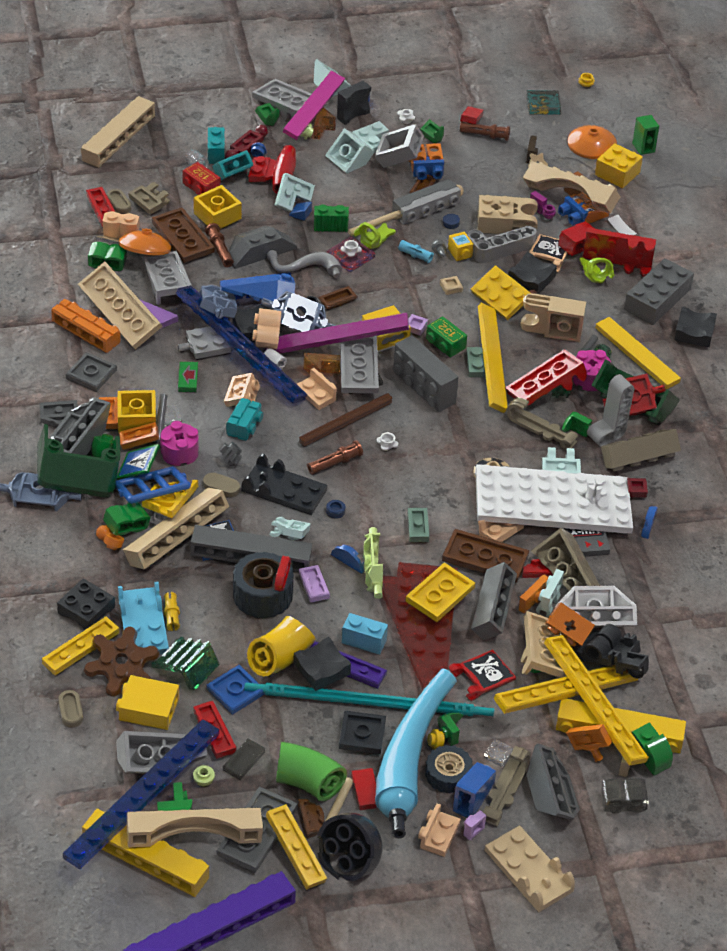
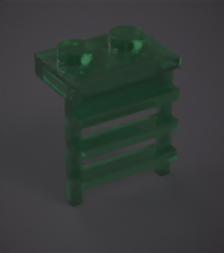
[151,637,220,690]

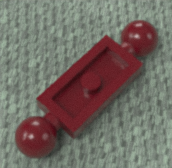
[225,125,268,159]

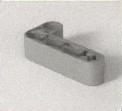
[467,226,537,263]
[587,374,634,447]

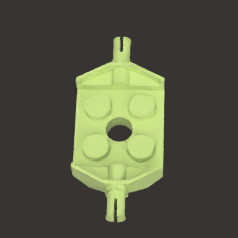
[363,527,383,599]

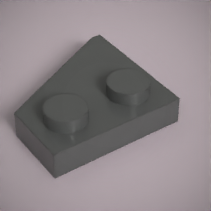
[39,400,78,428]

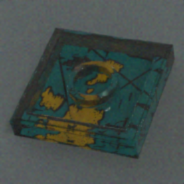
[526,90,562,115]

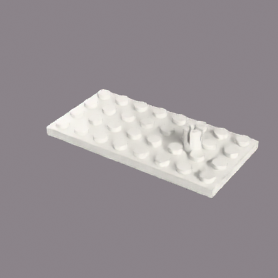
[475,464,633,534]

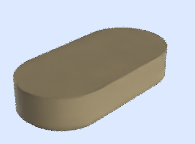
[107,189,131,214]
[203,473,240,497]
[59,690,83,728]

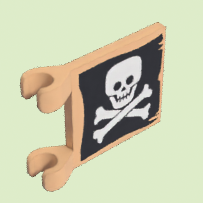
[529,234,568,273]

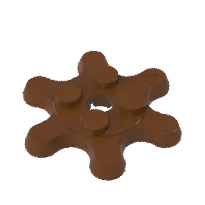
[84,627,160,696]

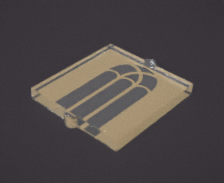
[95,236,120,245]

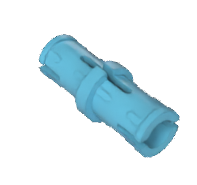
[398,240,434,263]

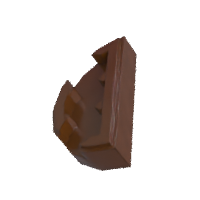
[298,799,324,839]

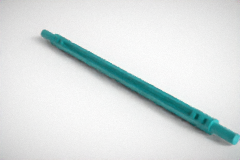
[244,682,495,717]

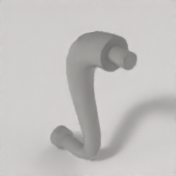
[267,250,342,278]

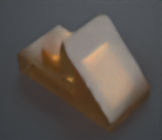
[314,107,336,139]
[303,353,341,374]

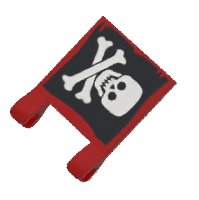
[449,650,516,701]

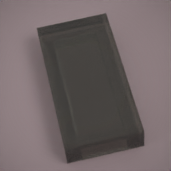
[223,738,265,780]

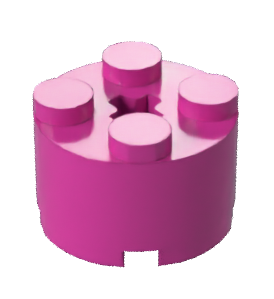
[572,350,611,391]
[160,421,199,466]

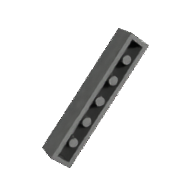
[190,525,312,572]

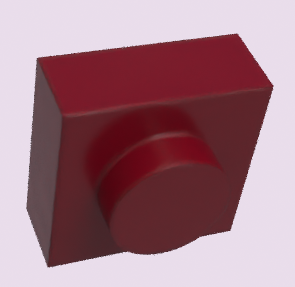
[627,478,648,498]

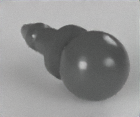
[432,239,446,257]

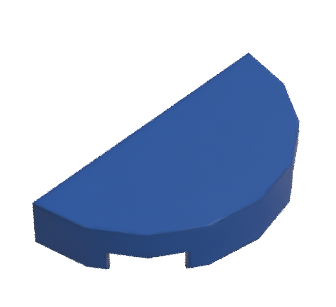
[641,506,658,539]
[331,544,365,574]

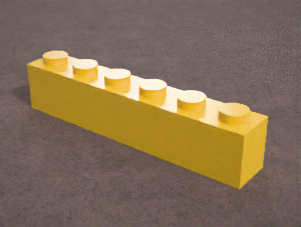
[556,699,686,754]
[82,809,209,897]

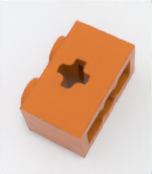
[545,602,595,647]

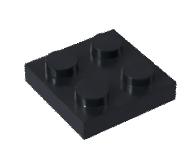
[339,711,386,754]

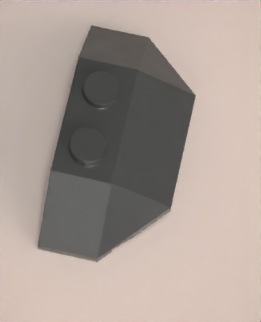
[229,226,297,269]
[50,398,111,455]
[527,743,580,820]

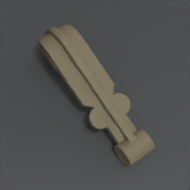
[506,398,578,451]
[483,746,531,826]

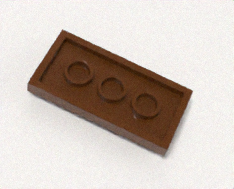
[152,207,215,263]
[442,529,529,583]

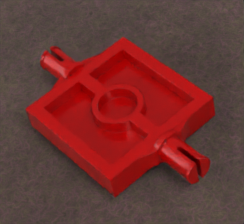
[603,373,666,416]

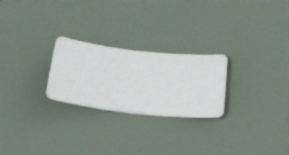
[608,215,637,235]

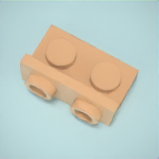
[296,368,337,410]
[224,373,260,407]
[478,520,524,542]
[418,803,460,857]

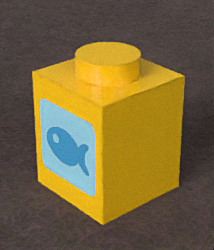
[448,231,473,261]

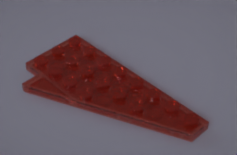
[382,562,458,690]

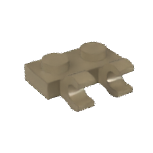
[129,182,170,215]

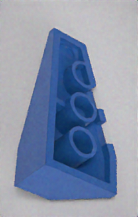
[219,273,295,301]

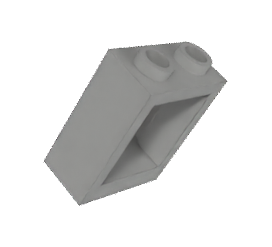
[375,124,424,168]

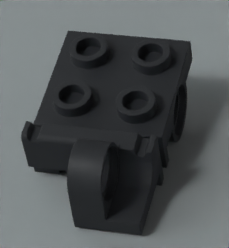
[575,624,649,679]

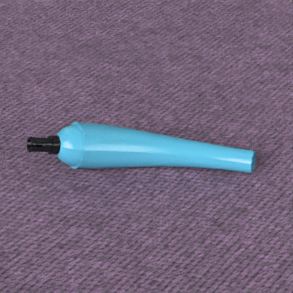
[375,668,457,839]

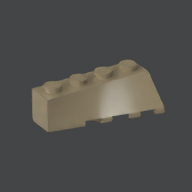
[601,429,681,471]
[531,528,600,591]

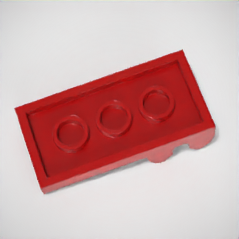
[583,228,657,277]
[505,349,587,406]

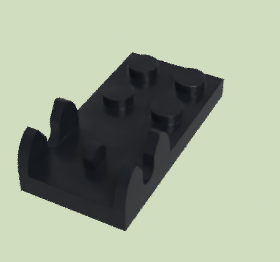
[241,454,327,516]

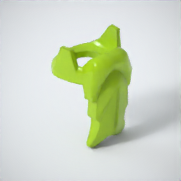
[354,222,396,249]
[580,258,614,283]

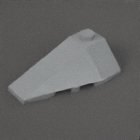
[116,731,207,774]

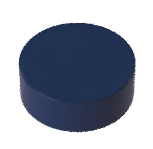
[443,214,460,229]
[326,500,346,519]

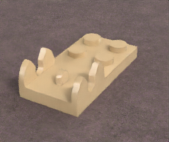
[521,611,566,679]
[484,825,575,912]

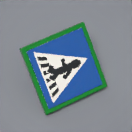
[117,444,160,480]

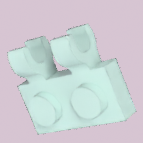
[542,447,581,474]
[270,517,311,540]
[536,569,564,617]

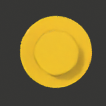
[578,73,595,87]
[427,729,445,750]

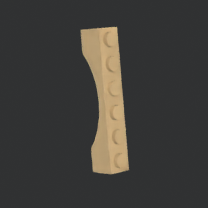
[523,161,620,214]
[127,808,263,847]

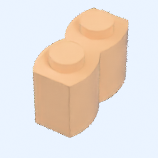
[103,212,140,239]
[252,308,281,349]

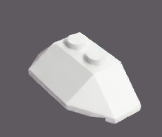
[555,586,637,628]

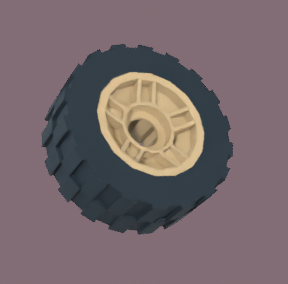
[425,745,473,793]

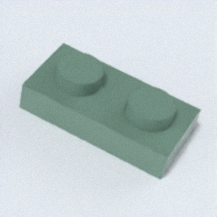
[466,347,486,377]
[407,508,429,542]

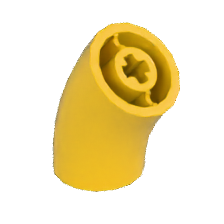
[247,616,316,677]

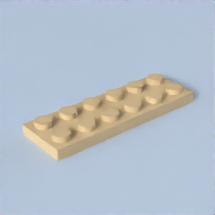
[78,262,163,349]

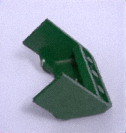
[592,359,680,424]
[37,424,120,497]

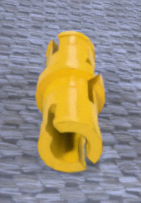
[164,592,180,631]

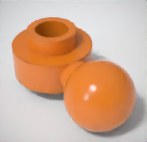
[96,525,125,550]

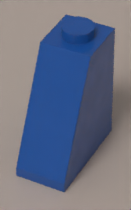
[453,762,496,818]

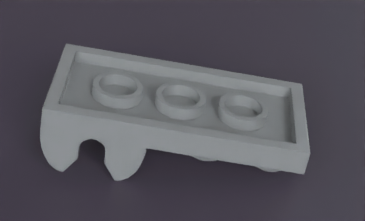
[252,79,311,121]
[142,251,192,305]
[340,336,379,393]

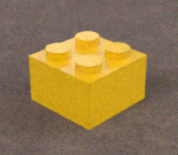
[595,144,643,188]
[193,185,242,229]
[118,390,156,433]

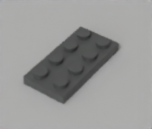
[217,787,298,873]

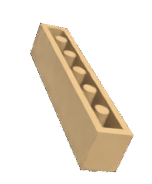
[81,96,155,168]
[123,488,229,569]

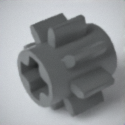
[219,442,242,465]

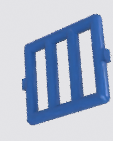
[115,466,191,504]

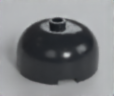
[317,813,383,881]

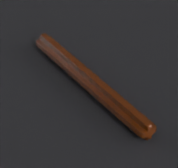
[299,393,393,446]

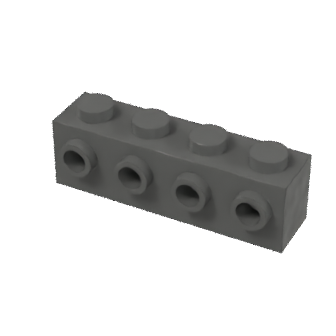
[471,562,517,641]

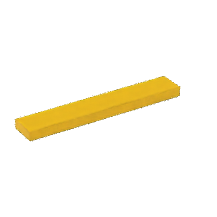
[595,317,681,389]

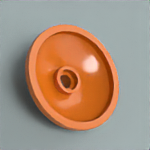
[568,125,617,159]
[119,228,171,255]

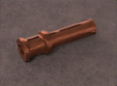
[460,121,510,141]
[205,223,234,268]
[307,440,363,475]

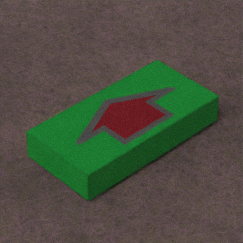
[178,362,198,392]

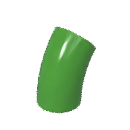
[276,741,347,801]

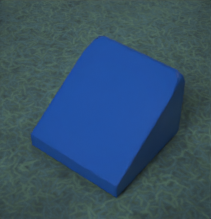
[289,201,312,221]

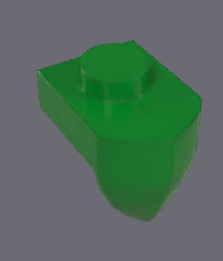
[255,103,280,126]
[420,119,445,143]
[562,412,592,437]
[91,434,114,458]
[437,712,463,746]

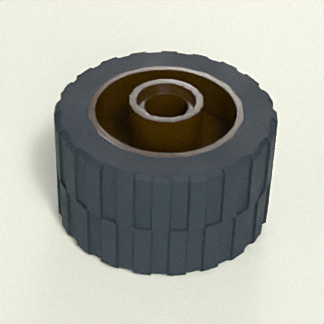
[233,552,294,618]

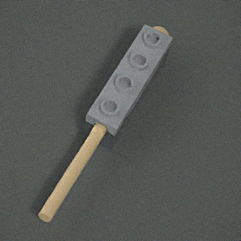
[348,179,464,236]

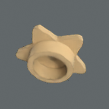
[528,153,548,167]

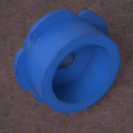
[251,143,267,157]

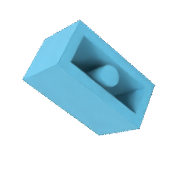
[342,613,388,655]

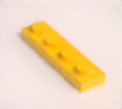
[42,616,120,676]
[266,804,327,890]

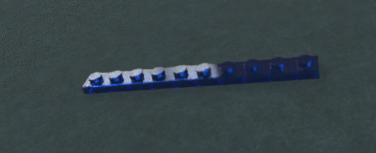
[176,285,308,404]
[63,719,219,870]

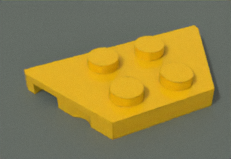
[142,480,199,518]

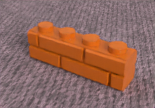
[51,299,121,353]

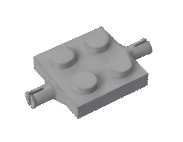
[178,324,239,359]

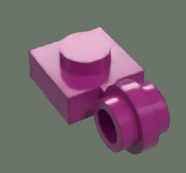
[530,191,556,219]

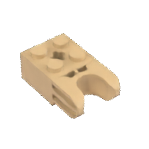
[477,195,538,234]
[520,293,586,342]

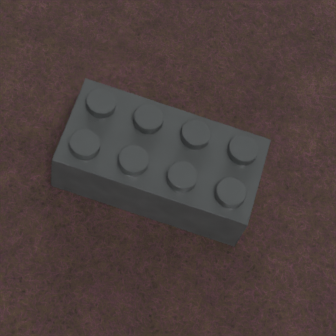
[624,258,694,325]
[393,335,459,412]

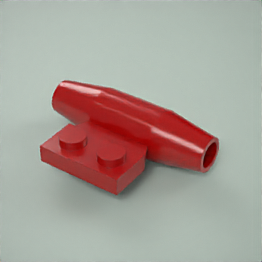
[248,145,296,194]

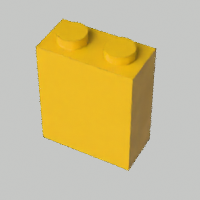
[116,675,179,730]

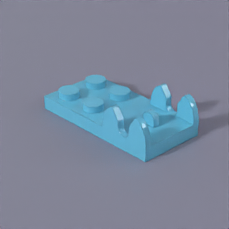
[118,582,169,655]

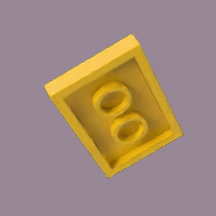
[471,265,530,321]
[406,563,475,622]

